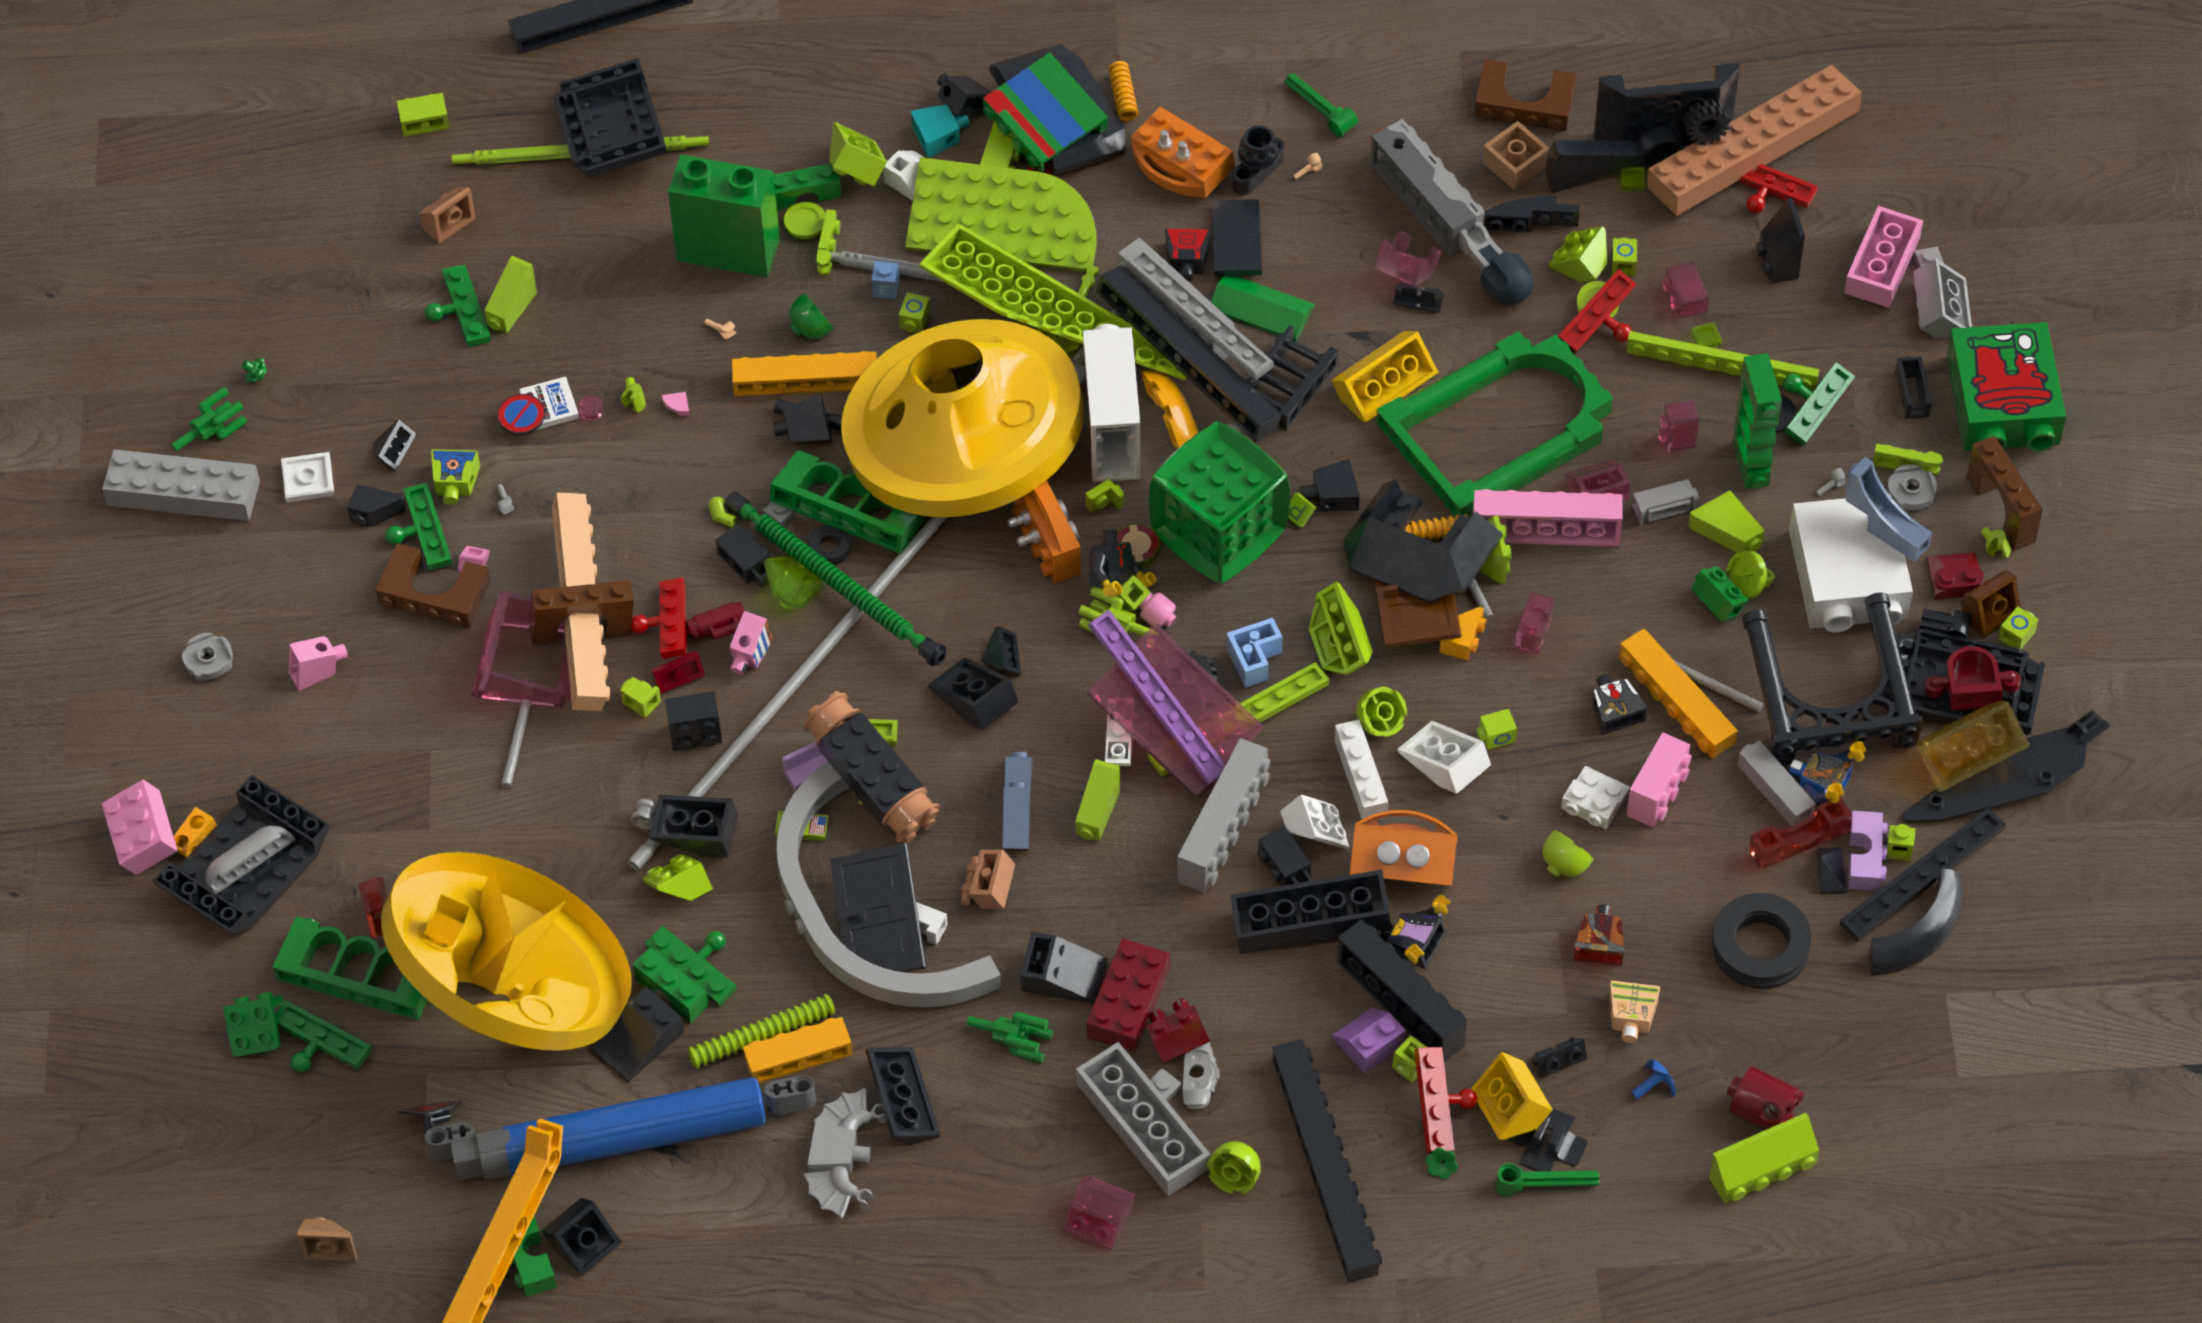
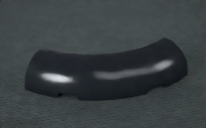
[1869,869,1963,976]

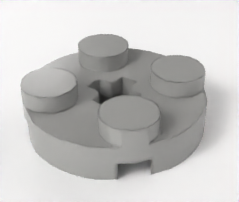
[1887,465,1937,510]
[182,633,233,682]

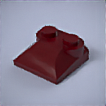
[1926,552,1984,600]

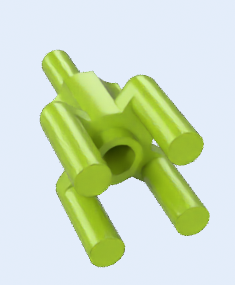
[1079,586,1159,642]

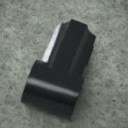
[1919,608,1971,638]

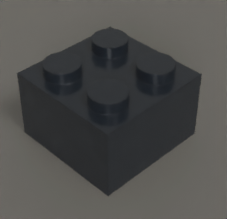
[665,691,722,751]

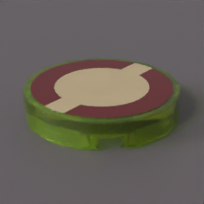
[1118,523,1160,568]

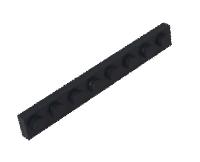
[1840,808,2006,942]

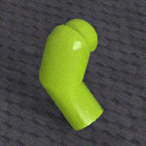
[708,496,737,528]

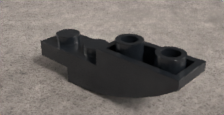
[1484,196,1580,232]

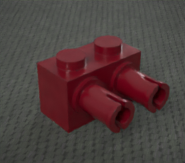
[1147,998,1210,1063]

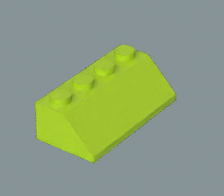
[1709,1113,1819,1203]

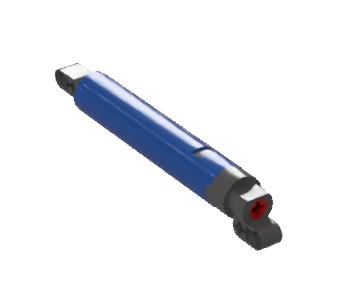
[425,1075,816,1181]

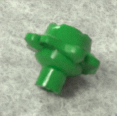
[241,358,267,383]

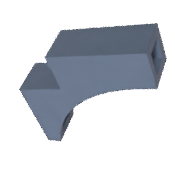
[1845,457,1932,562]
[1003,752,1033,849]

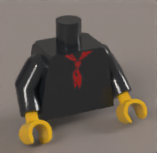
[1088,528,1157,597]

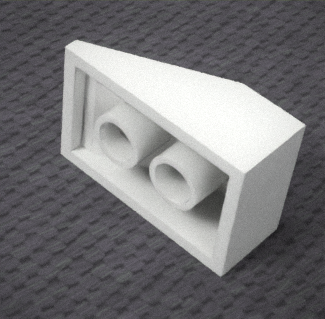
[1398,721,1491,794]

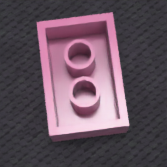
[1627,732,1692,828]
[101,779,178,875]

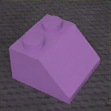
[1332,1007,1406,1074]

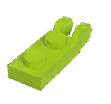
[816,210,840,276]
[1872,443,1943,476]

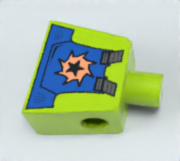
[431,449,480,505]

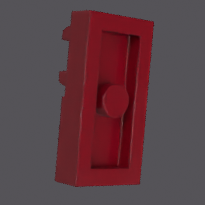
[651,651,705,694]

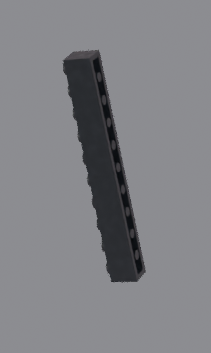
[1096,265,1281,443]
[1272,1039,1382,1283]

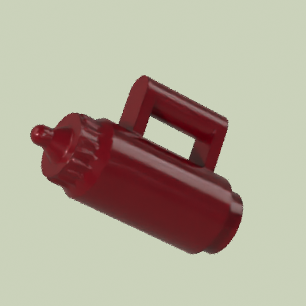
[686,602,745,640]

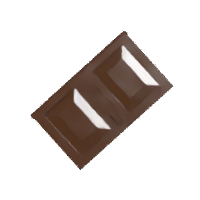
[1374,542,1462,648]

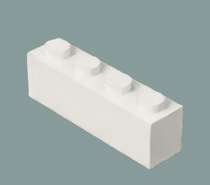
[1334,720,1388,820]

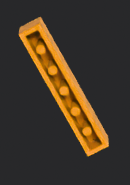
[732,351,877,396]
[1619,629,1738,759]

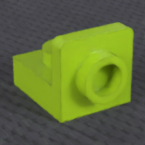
[1085,479,1124,513]

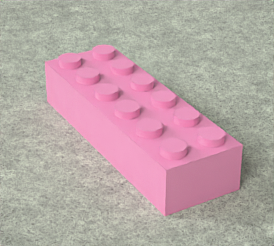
[1472,489,1622,547]

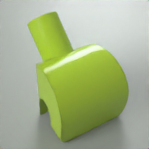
[620,377,646,413]
[1981,527,2011,558]

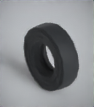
[807,524,851,565]

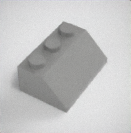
[1914,259,1972,338]

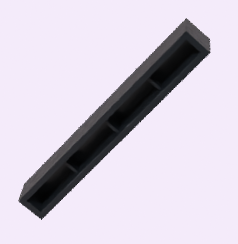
[508,0,693,55]

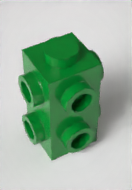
[1691,566,1749,622]

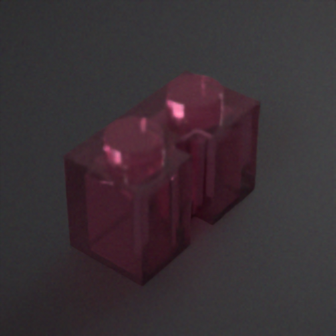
[1662,261,1709,318]
[1659,400,1699,452]
[1515,592,1555,654]

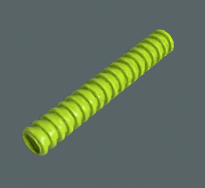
[688,994,835,1069]

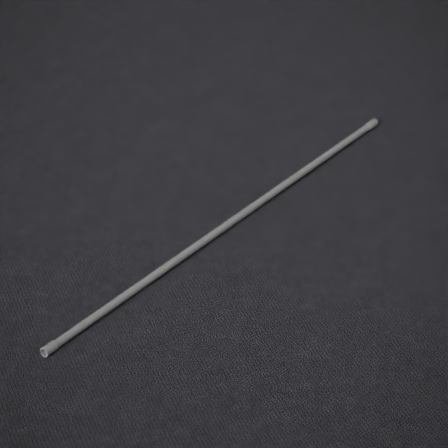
[627,309,1124,871]

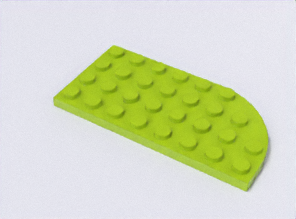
[905,157,1097,272]

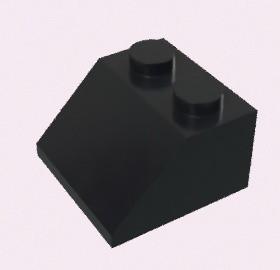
[542,1198,621,1276]

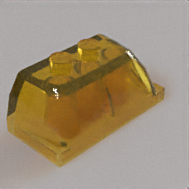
[1916,701,2030,792]

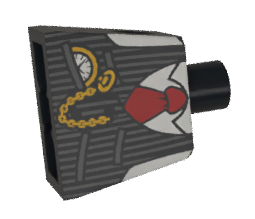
[1592,674,1647,735]

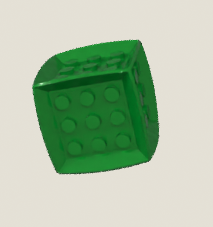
[1148,421,1290,584]

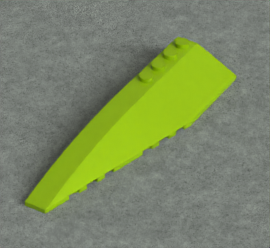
[919,223,1187,380]

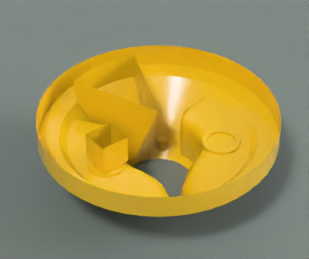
[841,319,1084,517]
[381,852,632,1050]

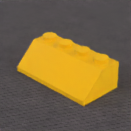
[1331,331,1439,423]

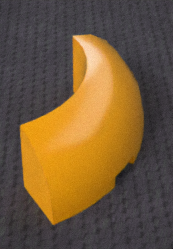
[1141,370,1199,449]

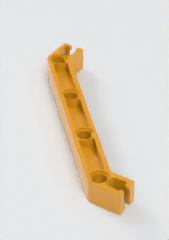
[442,1119,563,1323]

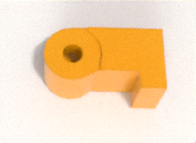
[174,807,217,858]

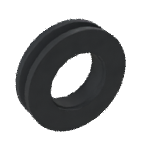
[1712,893,1812,989]

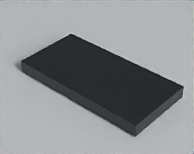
[1212,199,1262,276]

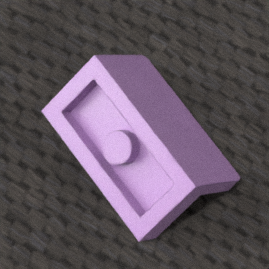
[782,742,828,792]

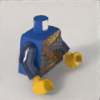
[1789,741,1866,810]

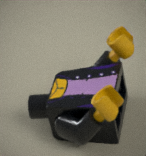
[1381,895,1451,969]

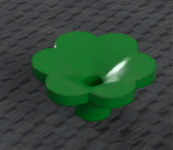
[1425,1147,1458,1179]

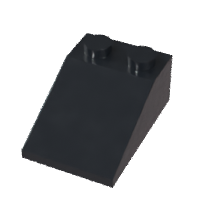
[1756,198,1805,284]
[928,657,1019,729]
[649,795,738,858]
[592,987,684,1082]

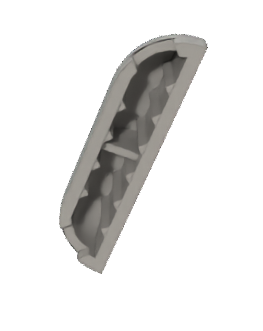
[205,826,295,894]

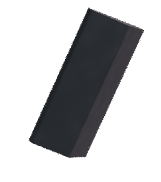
[865,1047,941,1145]

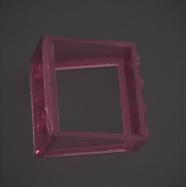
[471,590,571,708]

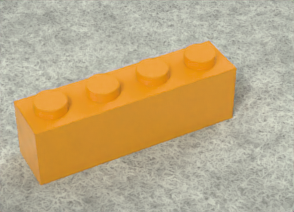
[743,1017,853,1083]

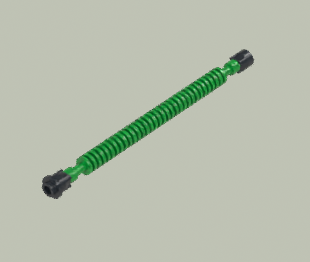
[724,491,946,667]

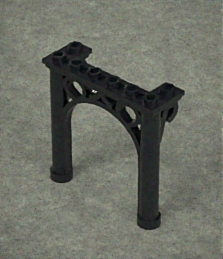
[1742,592,1923,766]

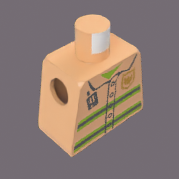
[1609,981,1660,1043]

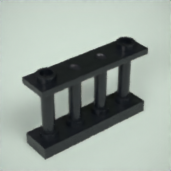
[1246,326,1339,430]

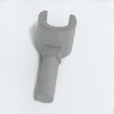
[1816,468,1846,496]
[497,484,514,515]

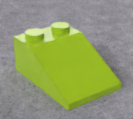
[829,122,887,186]

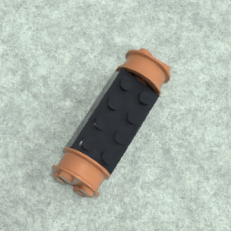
[803,691,941,844]

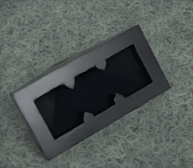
[373,419,416,472]
[981,626,1022,677]
[1816,847,1846,894]

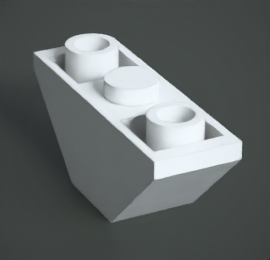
[1105,699,1133,766]

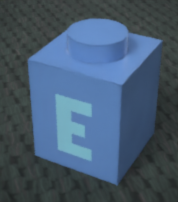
[872,261,899,299]

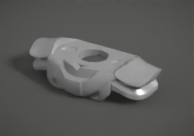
[1183,1042,1220,1109]

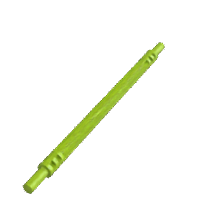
[452,136,709,165]

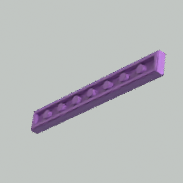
[1088,610,1226,786]

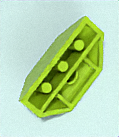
[1309,581,1373,675]

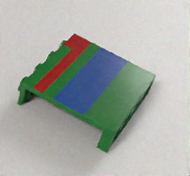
[983,53,1108,173]

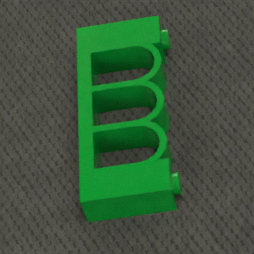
[1732,353,1782,489]
[770,450,927,553]
[272,916,428,1021]

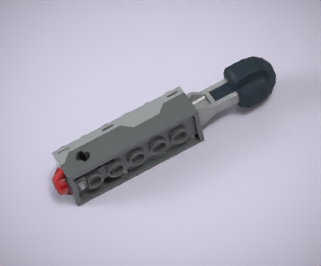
[1370,119,1534,305]

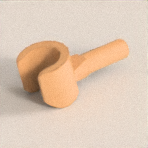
[1293,153,1322,180]
[704,319,736,340]

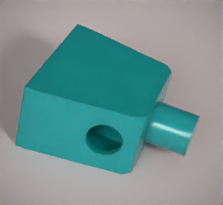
[911,105,969,158]

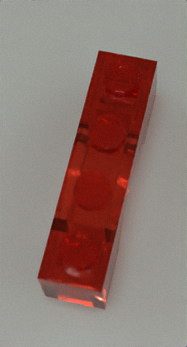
[1749,796,1853,869]

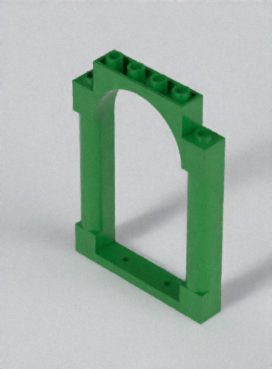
[1376,331,1613,517]

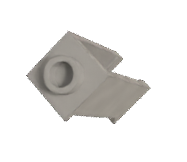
[1632,479,1699,526]

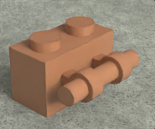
[960,849,1015,909]

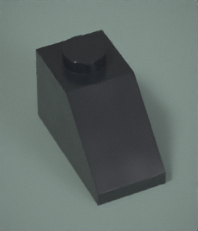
[347,484,406,527]

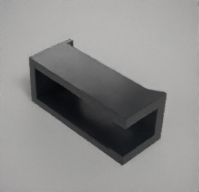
[1895,356,1931,419]

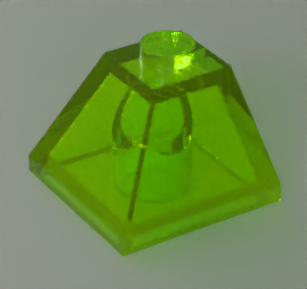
[764,556,826,610]

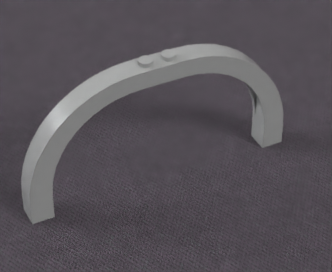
[777,762,1001,1007]

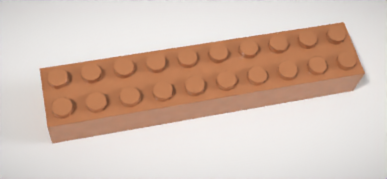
[1647,65,1862,216]

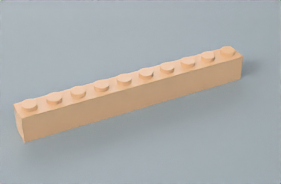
[552,493,610,711]

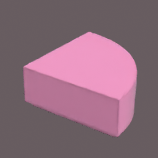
[662,392,690,416]

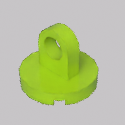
[1726,551,1775,600]

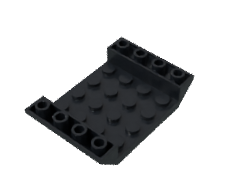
[1593,63,1740,148]
[152,775,330,934]

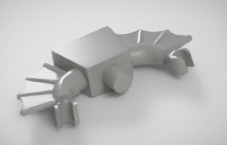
[803,1088,887,1219]

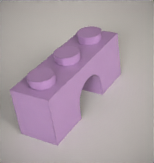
[1848,811,1887,891]

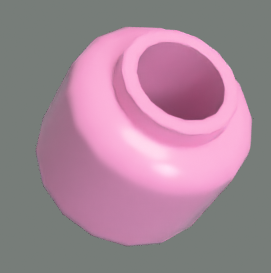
[1139,593,1176,629]

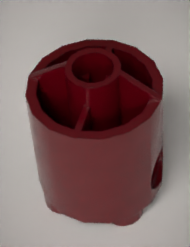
[1727,1066,1804,1130]

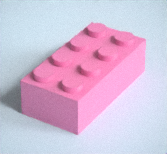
[1844,206,1923,308]

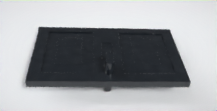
[830,842,926,972]

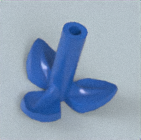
[1631,1059,1676,1100]

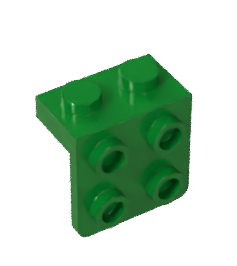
[223,992,284,1057]

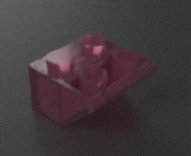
[1565,460,1630,502]
[1063,1175,1136,1250]

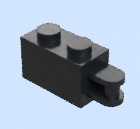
[715,524,777,588]
[1257,826,1313,886]

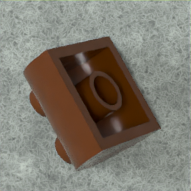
[1961,571,2021,637]

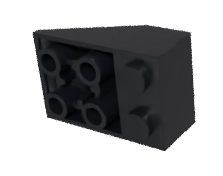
[1020,931,1107,1004]

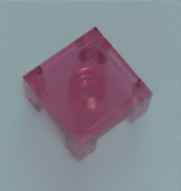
[1373,231,1442,287]

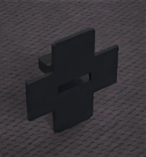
[1508,1108,1588,1172]

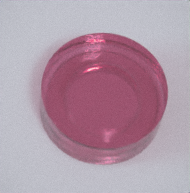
[578,396,603,420]

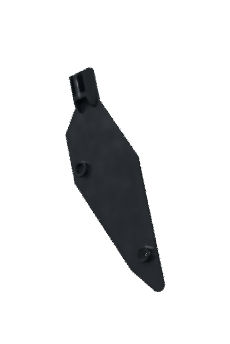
[1903,709,2110,822]

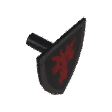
[397,1100,462,1134]

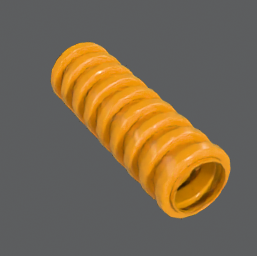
[1108,61,1138,121]
[1404,514,1469,541]

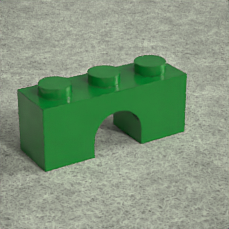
[773,163,842,211]
[632,947,709,1023]
[510,1216,557,1297]

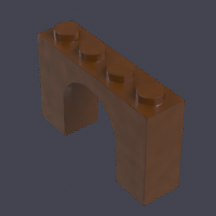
[1475,59,1577,131]
[1966,436,2043,551]
[375,543,491,628]
[528,580,634,645]

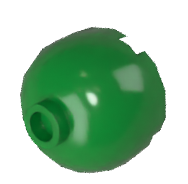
[789,292,834,340]

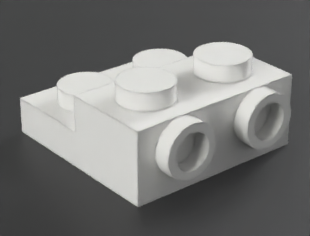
[1561,766,1630,829]

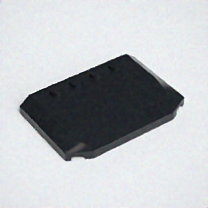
[989,44,1126,175]
[554,58,668,177]
[1883,629,2045,738]

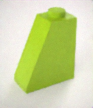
[484,256,537,333]
[1688,491,1765,553]
[1075,759,1120,842]

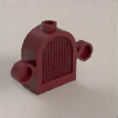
[1925,646,2021,710]

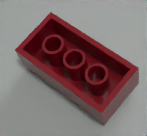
[1086,938,1171,1053]

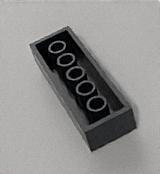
[1230,870,1392,954]
[1337,919,1467,1062]

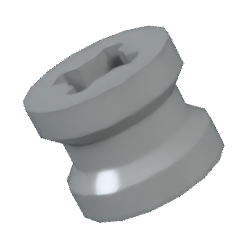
[631,799,657,830]

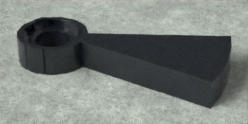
[1546,125,1686,193]

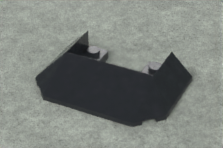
[1343,479,1503,603]

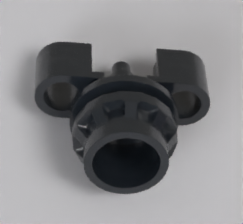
[1233,125,1284,195]

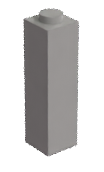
[1738,740,1816,829]

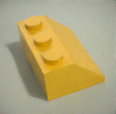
[1471,1052,1553,1140]

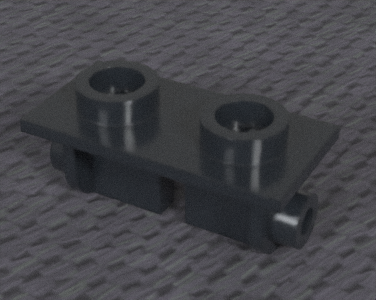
[1393,282,1445,313]
[1531,1037,1587,1078]

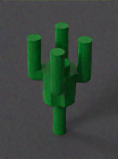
[171,386,247,452]
[967,1012,1054,1063]

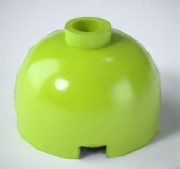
[1356,686,1407,737]
[1542,830,1594,878]
[1207,1141,1261,1194]

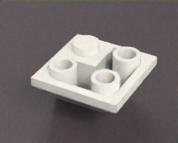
[883,151,925,201]
[1280,795,1349,849]

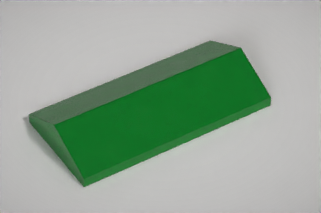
[1211,276,1315,342]

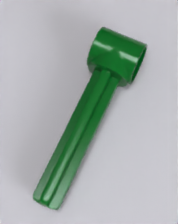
[1284,73,1359,137]
[1495,1163,1600,1196]

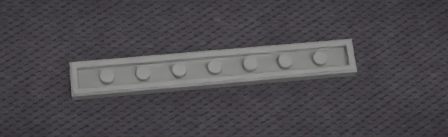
[1126,248,1274,380]

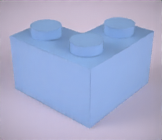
[1227,618,1282,688]

